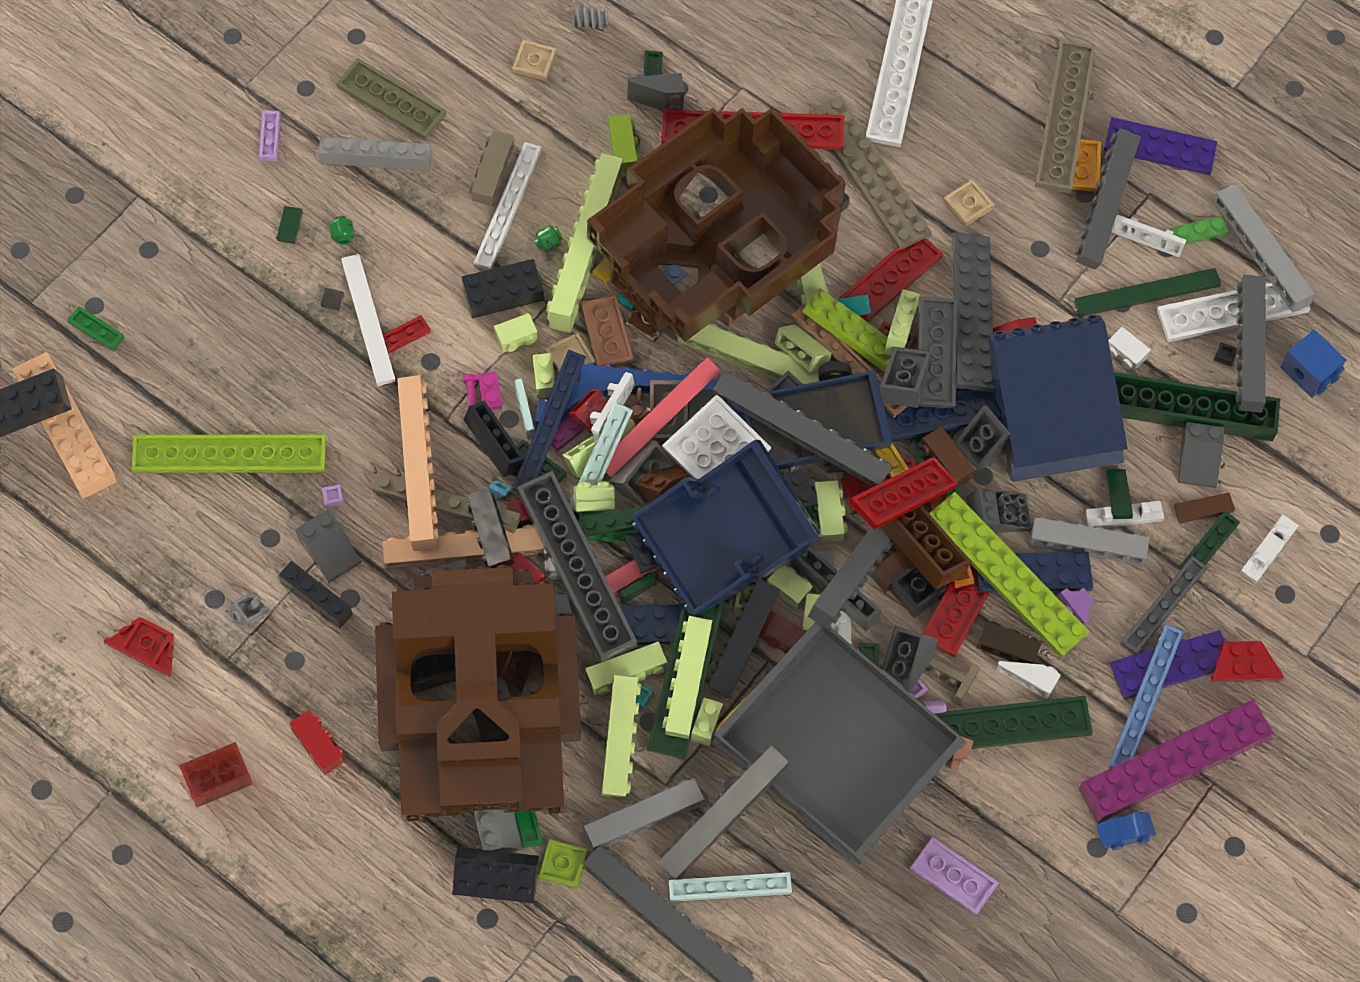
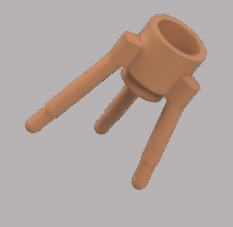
[620,387,651,423]

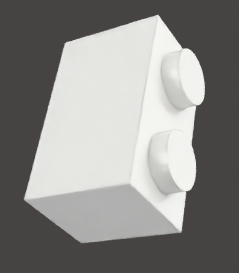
[1108,327,1151,372]

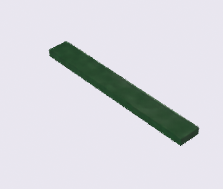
[1074,268,1221,317]

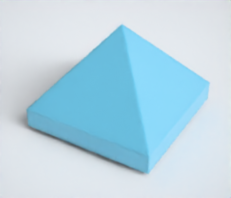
[489,480,513,499]

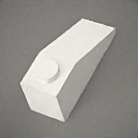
[996,661,1061,700]

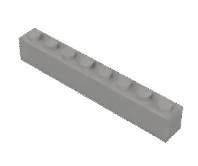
[1214,185,1315,313]

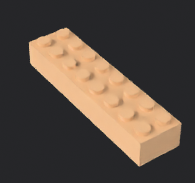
[12,352,117,499]

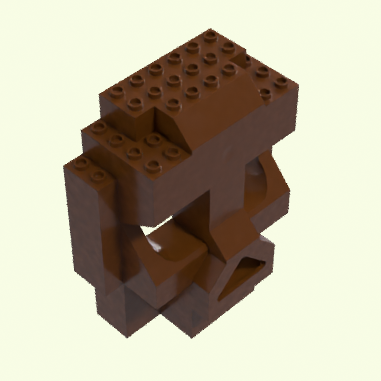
[587,108,846,342]
[375,565,581,822]

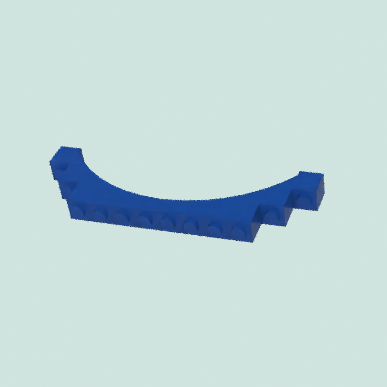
[536,363,765,440]

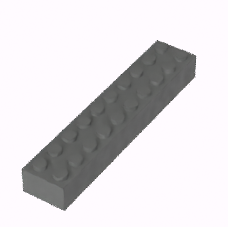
[517,471,637,662]

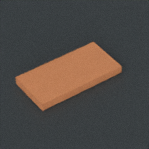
[580,294,634,366]

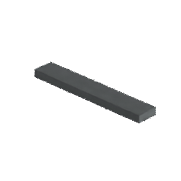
[1121,556,1208,655]

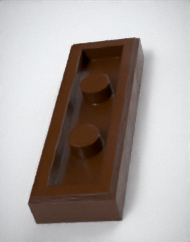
[1174,492,1235,524]

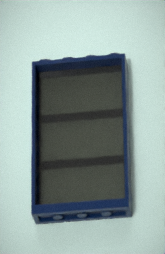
[738,370,892,469]

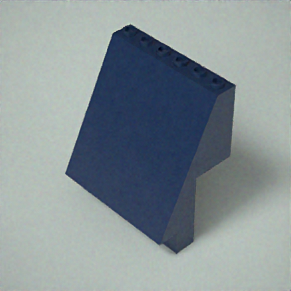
[988,315,1128,482]
[631,439,823,615]

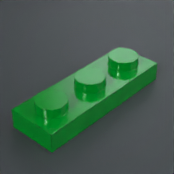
[67,306,125,351]

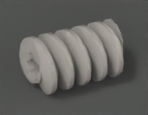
[572,5,609,30]

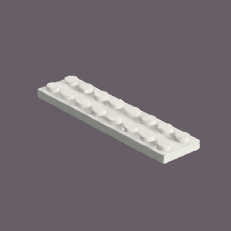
[1157,283,1310,342]

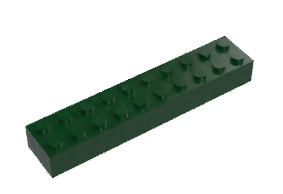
[1114,372,1281,442]

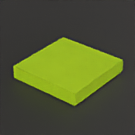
[538,839,588,889]

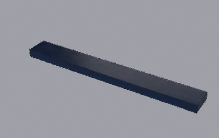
[512,350,586,492]

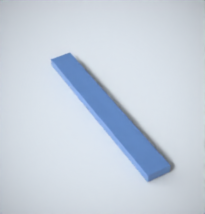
[1109,624,1184,768]

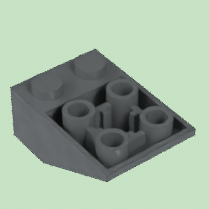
[966,488,1031,533]

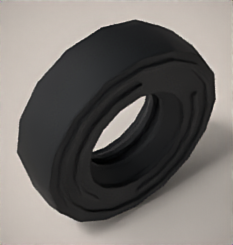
[818,361,852,381]

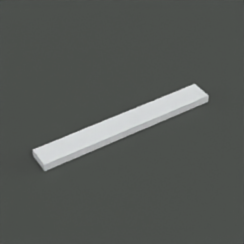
[473,142,542,270]
[341,254,396,386]

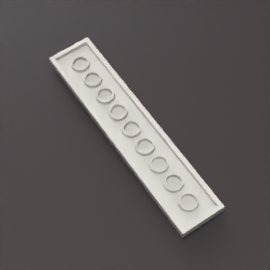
[866,0,933,147]

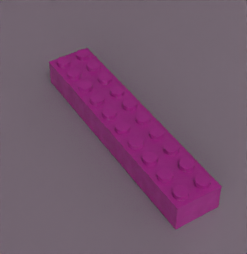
[1078,699,1274,823]

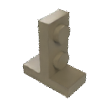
[926,658,980,705]

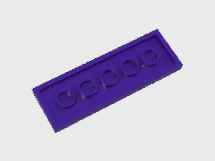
[1104,117,1218,175]
[1110,630,1225,699]

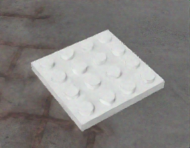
[662,395,771,479]

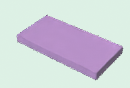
[909,836,999,916]

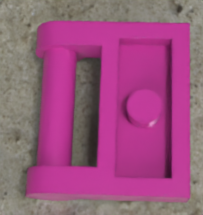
[463,371,502,410]

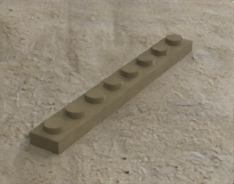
[372,473,521,533]

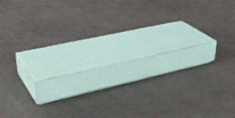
[515,379,534,438]

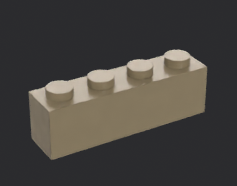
[469,130,514,206]

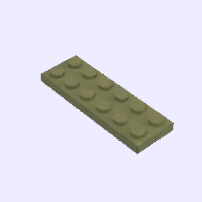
[336,58,446,140]

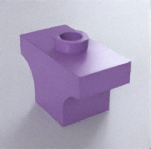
[1056,588,1095,625]

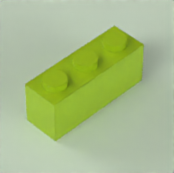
[608,114,640,172]

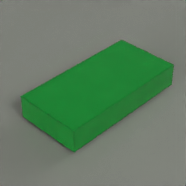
[514,811,543,849]

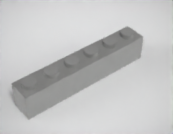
[318,137,431,171]
[1029,517,1150,566]
[584,779,704,852]

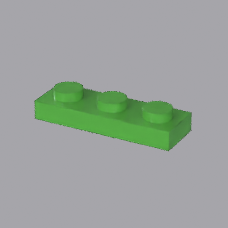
[1170,216,1228,245]

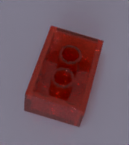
[179,742,253,808]

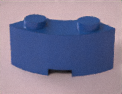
[1096,811,1156,851]

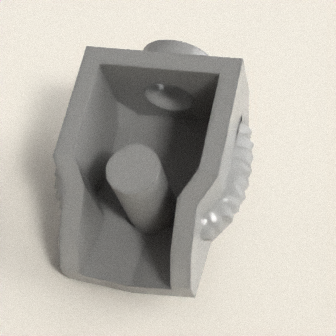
[230,593,268,626]

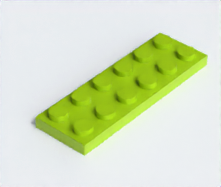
[802,288,891,372]

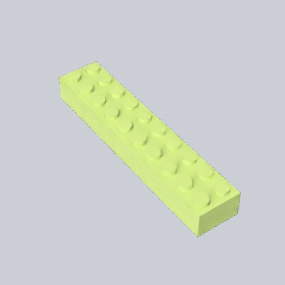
[546,153,623,334]

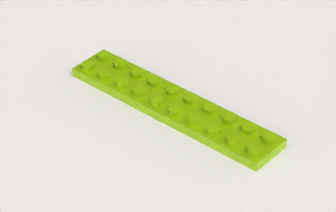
[131,435,326,473]
[929,492,1090,658]

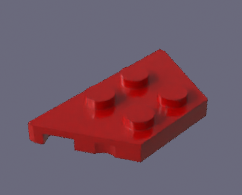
[103,617,175,677]
[1211,641,1284,682]

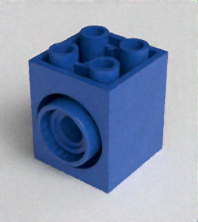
[1280,329,1347,398]

